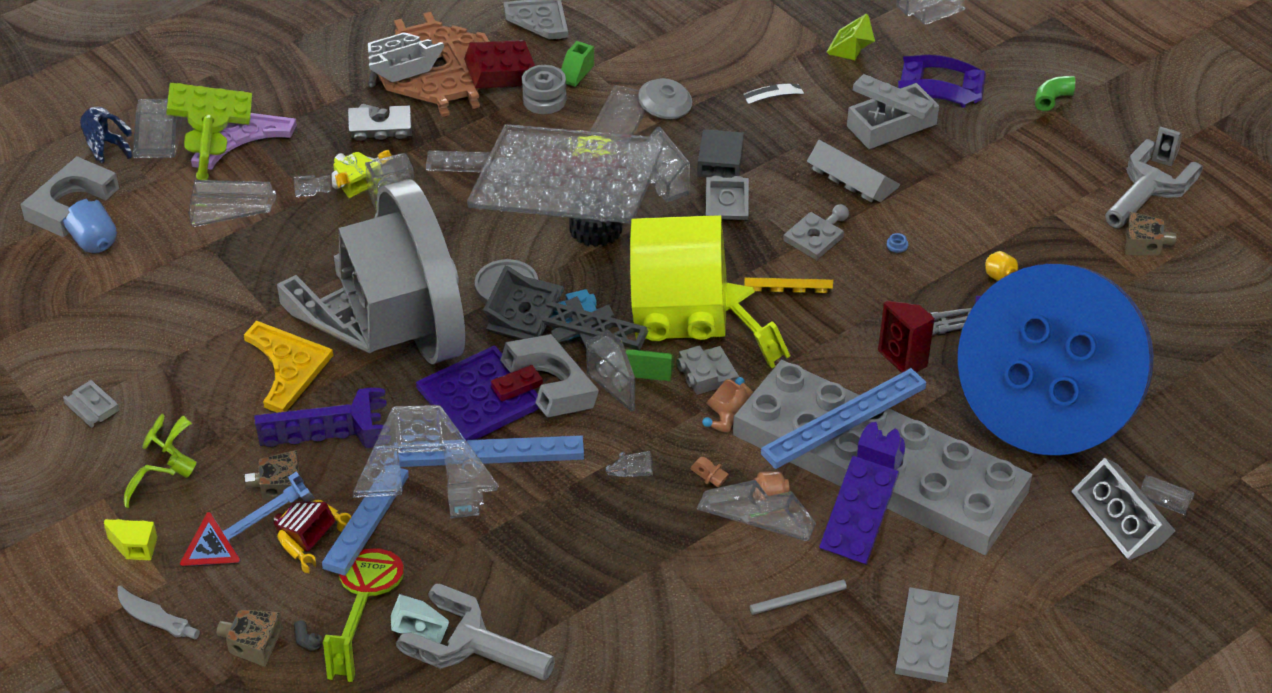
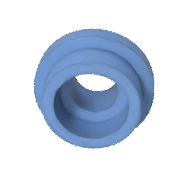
[886,233,908,253]

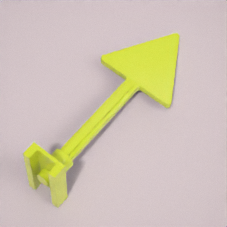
[726,283,790,368]

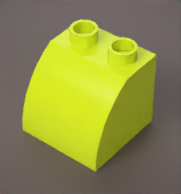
[630,215,727,341]

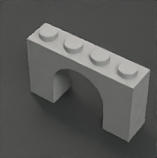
[20,156,119,237]
[501,334,599,417]

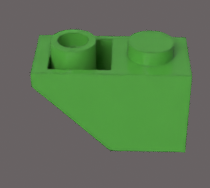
[561,41,594,87]

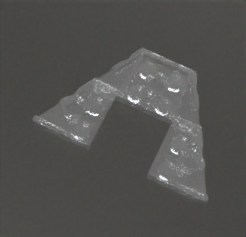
[353,405,498,497]

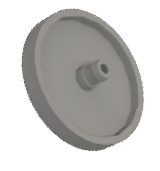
[475,259,538,304]

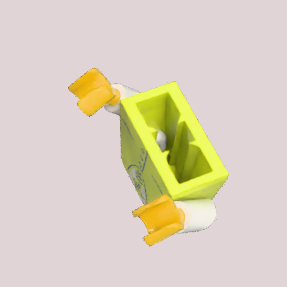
[332,150,393,198]

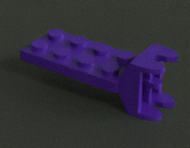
[254,388,391,448]
[819,422,905,565]

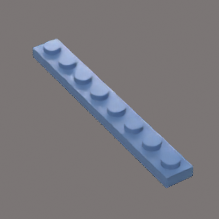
[761,368,926,469]
[393,436,584,467]

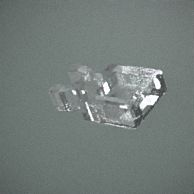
[294,175,331,197]

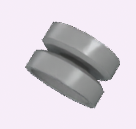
[522,65,566,114]

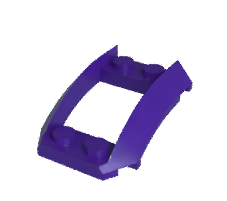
[898,55,986,108]

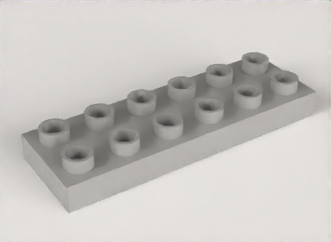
[733,359,1032,556]

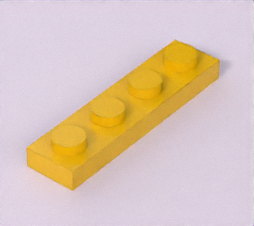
[744,278,833,293]

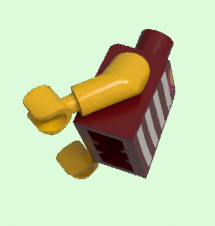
[274,500,351,573]

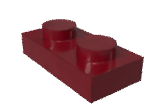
[491,365,543,402]

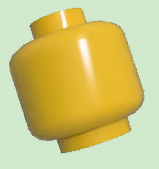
[985,251,1018,281]

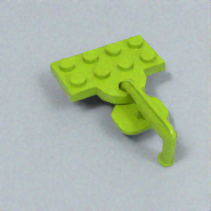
[166,83,252,181]

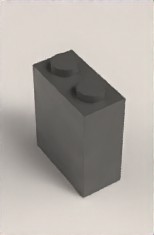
[697,129,744,178]

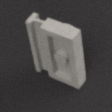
[63,380,119,428]

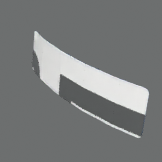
[744,84,804,104]

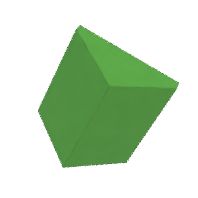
[626,349,675,381]

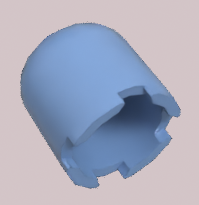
[63,199,117,253]

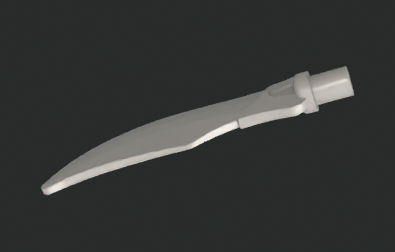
[118,585,200,639]

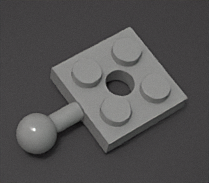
[783,204,849,261]

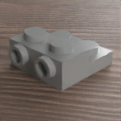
[706,176,749,220]
[676,346,739,395]

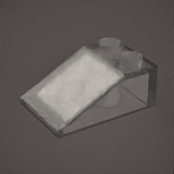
[133,99,183,158]
[586,329,635,412]

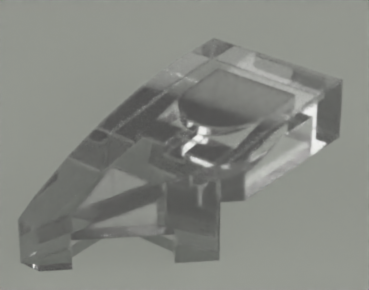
[606,451,653,477]

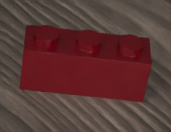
[878,301,935,373]

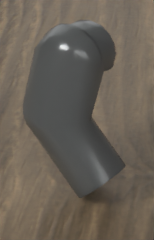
[294,620,322,651]

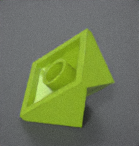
[827,14,875,60]

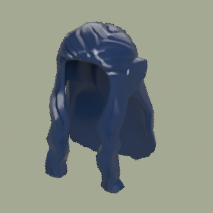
[80,107,133,164]

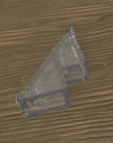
[896,0,966,25]
[697,480,816,541]

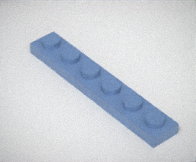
[322,464,409,576]

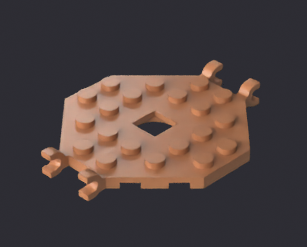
[378,12,490,117]

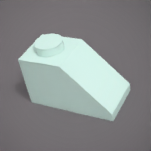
[390,594,449,643]

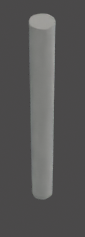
[750,579,847,615]

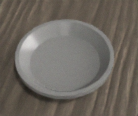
[638,78,692,119]

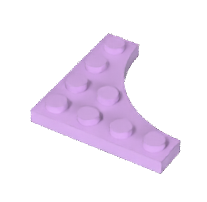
[191,113,297,169]

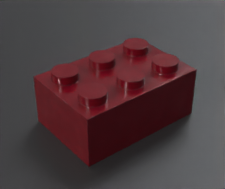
[464,40,535,89]

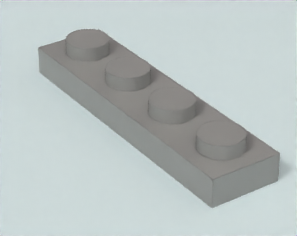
[853,74,935,120]

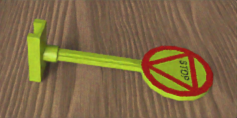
[323,548,404,682]

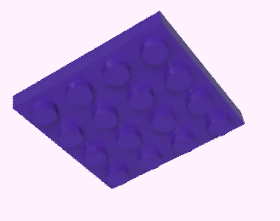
[416,345,540,442]

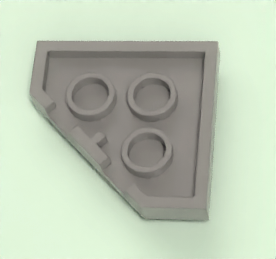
[503,0,568,39]

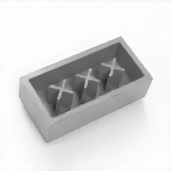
[847,83,939,149]

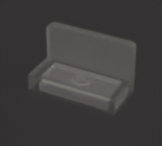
[1141,476,1194,515]

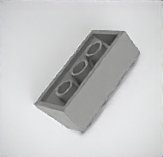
[807,140,900,202]
[1071,458,1175,560]

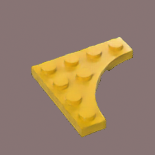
[244,321,334,413]

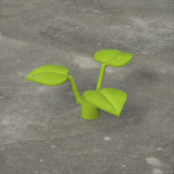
[124,414,197,509]

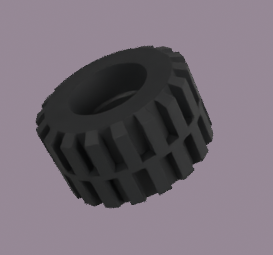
[569,192,622,246]

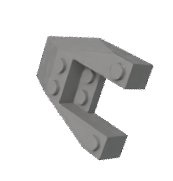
[277,254,373,353]

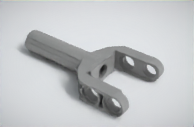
[1105,139,1203,228]
[396,584,555,680]

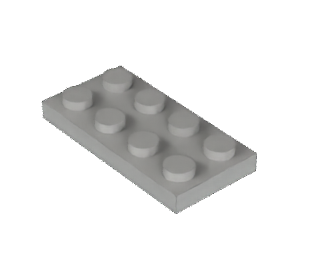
[895,587,960,683]

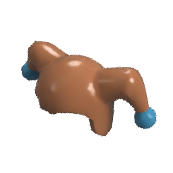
[702,377,753,432]

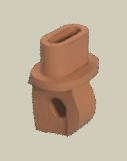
[690,457,729,488]

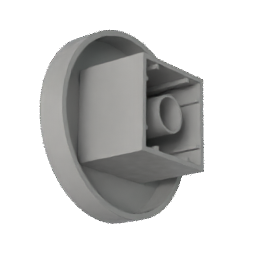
[339,179,465,364]

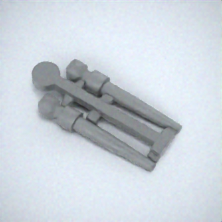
[931,308,972,336]

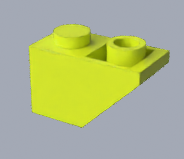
[104,519,157,560]

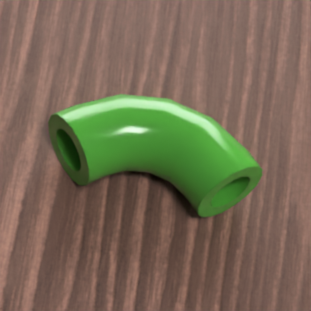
[1035,76,1075,111]

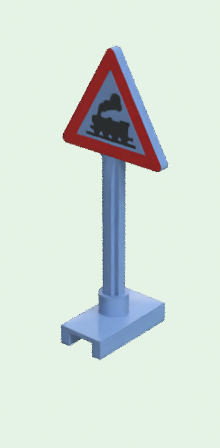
[180,471,314,566]

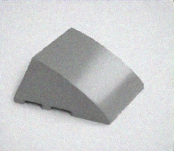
[368,32,444,82]

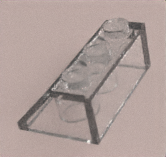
[636,127,690,202]

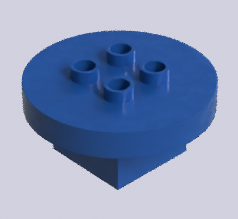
[958,264,1154,455]

